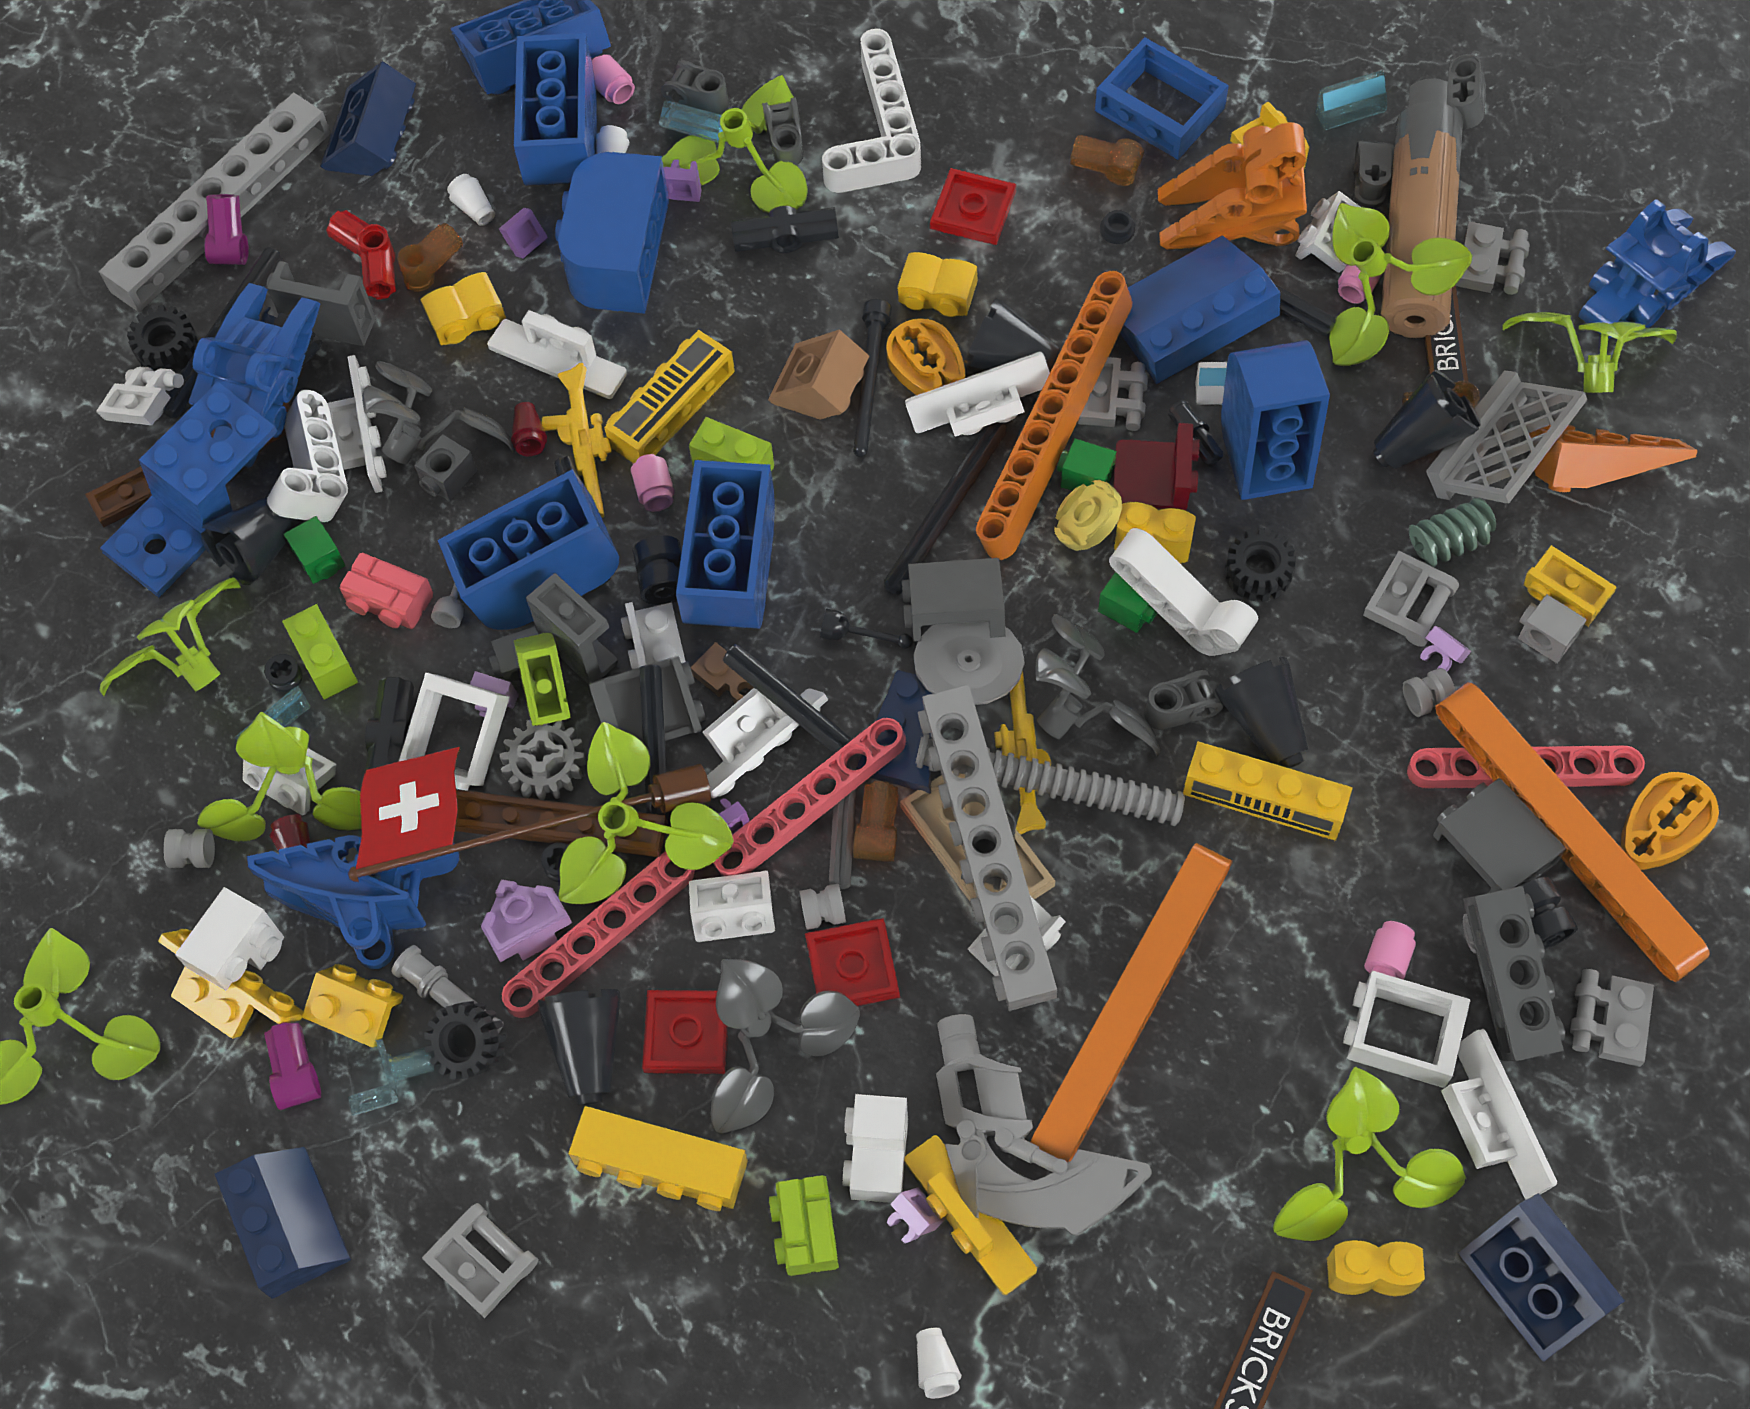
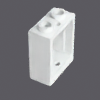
[399,673,510,791]
[1343,971,1470,1088]

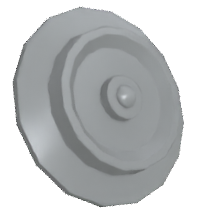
[913,621,1025,705]

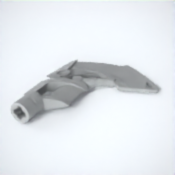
[936,1014,1152,1236]

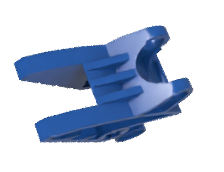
[1578,199,1736,339]
[189,283,320,468]
[247,835,459,969]

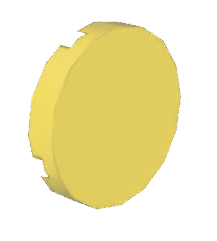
[1054,480,1122,551]

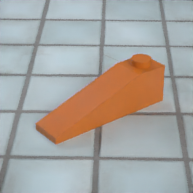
[1529,425,1697,492]

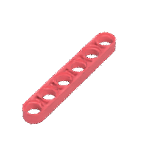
[714,718,906,876]
[1407,746,1645,788]
[502,852,695,1018]

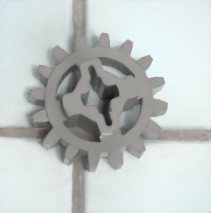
[499,720,586,800]

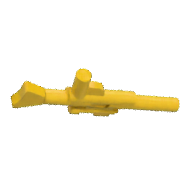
[542,363,611,518]
[994,671,1051,835]

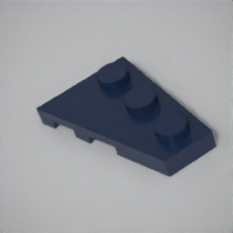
[856,670,932,794]

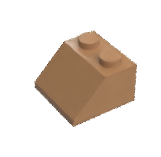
[768,330,869,419]

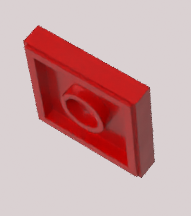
[930,168,1017,245]
[805,918,900,1006]
[642,990,728,1074]

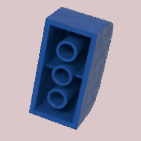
[514,33,597,186]
[555,152,669,313]
[1221,340,1330,500]
[676,460,775,629]
[438,469,619,630]

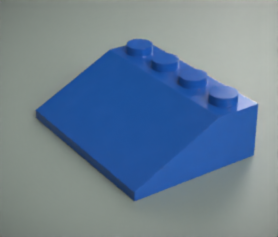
[450,0,611,95]
[1120,235,1280,384]

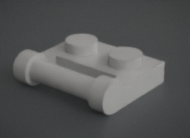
[1363,551,1459,647]
[422,1203,538,1318]

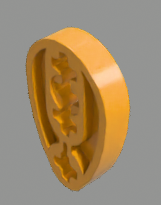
[886,319,965,395]
[1620,772,1719,870]

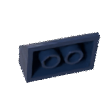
[320,61,416,176]
[215,1147,351,1299]
[1458,1193,1625,1362]

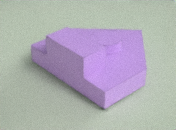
[481,879,572,962]

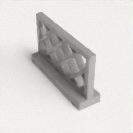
[1426,370,1587,504]

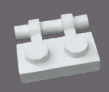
[96,367,184,425]

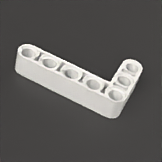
[822,29,921,193]

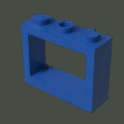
[1095,37,1229,160]

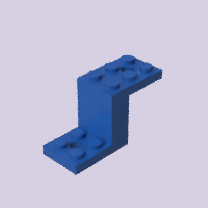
[100,381,277,598]

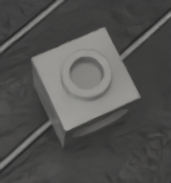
[1518,594,1587,664]

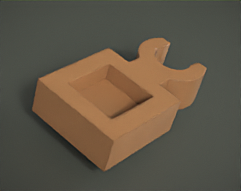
[690,642,754,704]

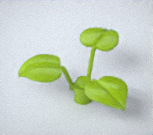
[662,75,808,213]
[1330,203,1473,366]
[1503,312,1677,393]
[100,578,241,696]
[197,712,362,841]
[559,722,734,904]
[0,928,160,1105]
[1273,1067,1467,1241]

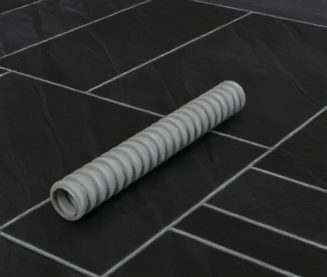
[915,734,1185,826]

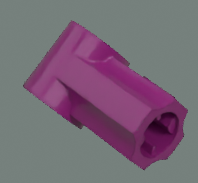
[205,194,249,265]
[264,1022,321,1110]

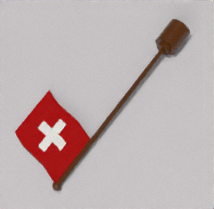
[348,747,711,882]

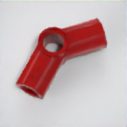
[326,210,396,300]

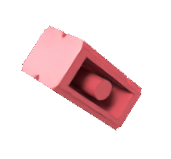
[340,552,433,629]

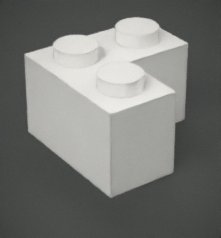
[175,887,284,991]
[843,1094,908,1203]

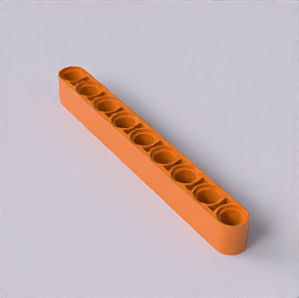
[976,271,1133,560]
[1435,682,1710,982]
[1031,843,1232,1162]

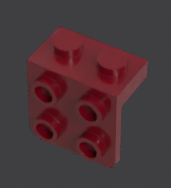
[1113,423,1200,511]

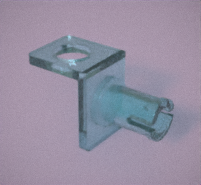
[348,1039,434,1116]

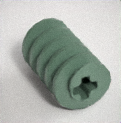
[1409,498,1496,567]

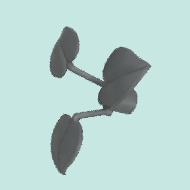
[362,361,515,464]
[1035,614,1160,757]
[710,959,860,1133]

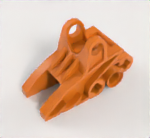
[1158,122,1307,250]

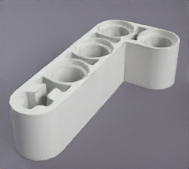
[267,390,348,522]
[1109,528,1258,656]

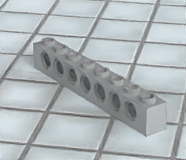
[99,92,331,312]
[917,684,1057,1011]

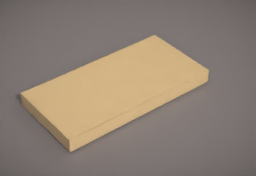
[900,772,1055,901]

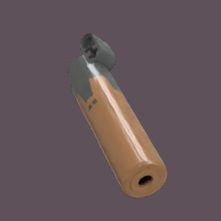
[1381,54,1486,338]

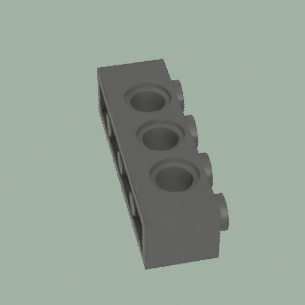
[1463,886,1565,1061]

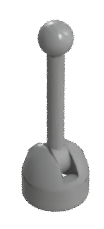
[431,583,464,628]

